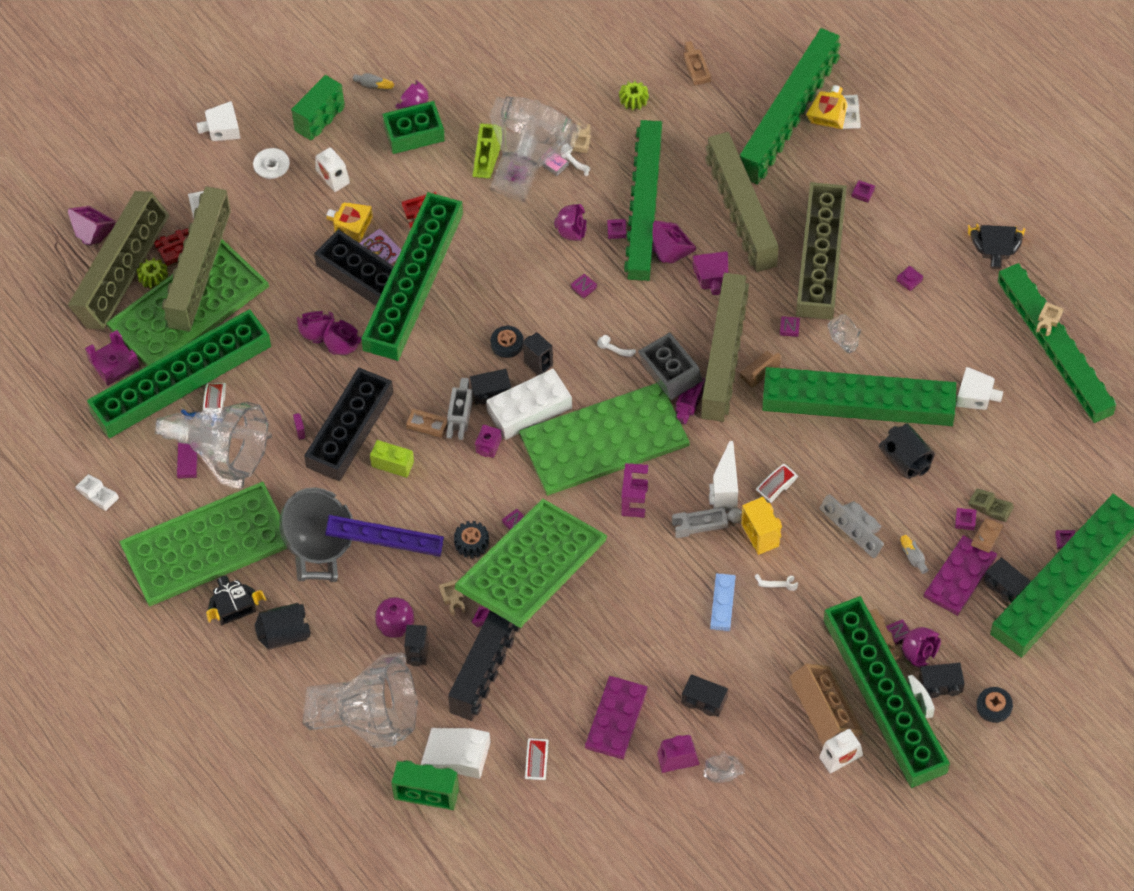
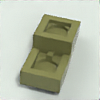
[968,488,1014,522]

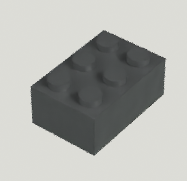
[638,332,703,400]

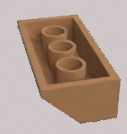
[789,664,864,745]

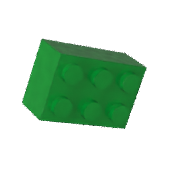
[291,74,345,141]
[382,101,445,154]
[391,760,459,811]

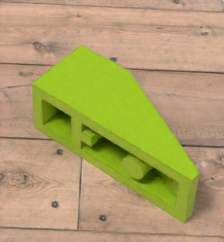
[472,123,503,179]

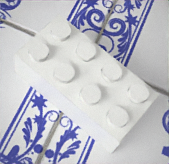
[486,369,572,440]

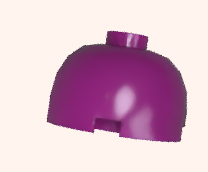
[395,80,429,110]
[554,204,587,241]
[297,311,334,343]
[323,319,362,355]
[375,597,415,638]
[902,627,941,668]

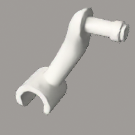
[561,144,590,176]
[597,335,636,357]
[755,574,798,591]

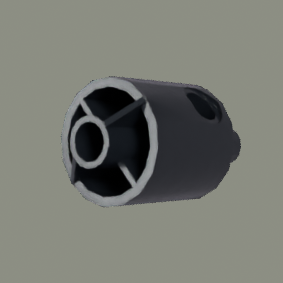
[878,423,935,479]
[254,602,311,650]

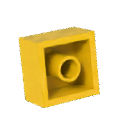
[741,497,782,555]

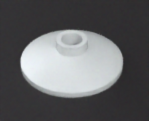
[253,148,290,179]

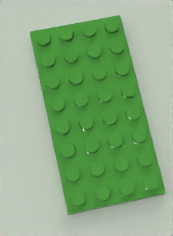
[106,239,269,366]
[519,383,690,496]
[119,482,287,607]
[455,499,607,628]

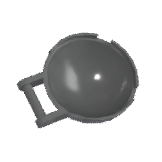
[279,487,353,582]

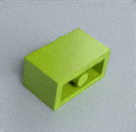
[370,440,414,478]

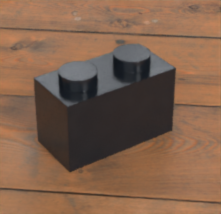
[523,332,553,375]
[469,369,511,405]
[984,557,1031,603]
[404,625,429,666]
[919,662,965,698]
[681,674,728,717]

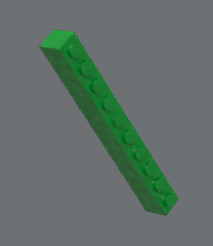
[624,120,662,281]
[997,263,1116,423]

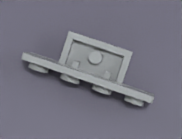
[819,494,884,558]

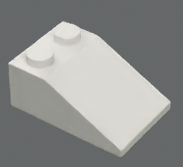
[709,441,738,511]
[421,728,490,779]

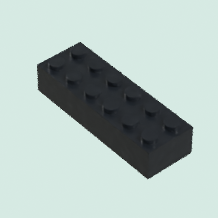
[314,229,394,306]
[304,367,394,482]
[448,610,521,721]

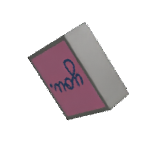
[543,152,569,176]

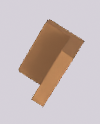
[740,351,781,388]

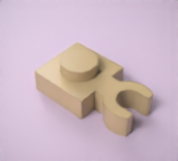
[570,123,591,153]
[1036,302,1064,336]
[439,580,465,616]

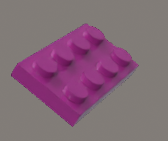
[923,535,997,616]
[585,676,648,760]

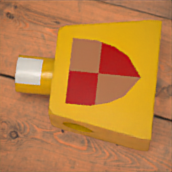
[806,85,847,129]
[326,202,373,243]

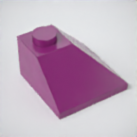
[68,206,117,245]
[652,221,697,263]

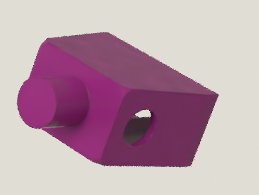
[692,251,728,295]
[657,735,699,773]

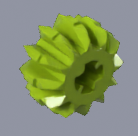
[619,80,649,111]
[137,257,168,289]

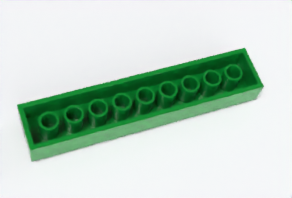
[739,28,841,185]
[361,192,463,361]
[87,309,271,439]
[762,367,957,426]
[990,493,1134,658]
[823,596,950,788]

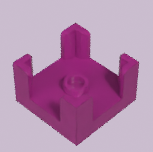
[85,330,140,386]
[621,463,648,518]

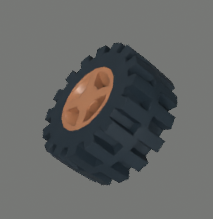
[454,521,489,558]

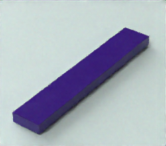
[325,515,444,557]

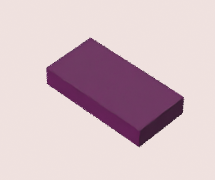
[177,442,198,479]

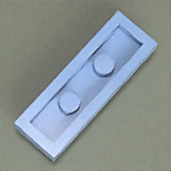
[710,573,736,631]

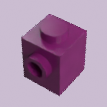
[475,424,502,458]

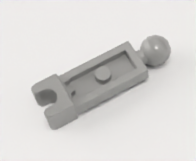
[672,507,742,538]

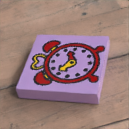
[360,229,401,264]

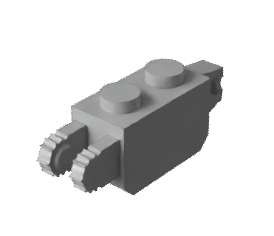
[447,378,473,440]

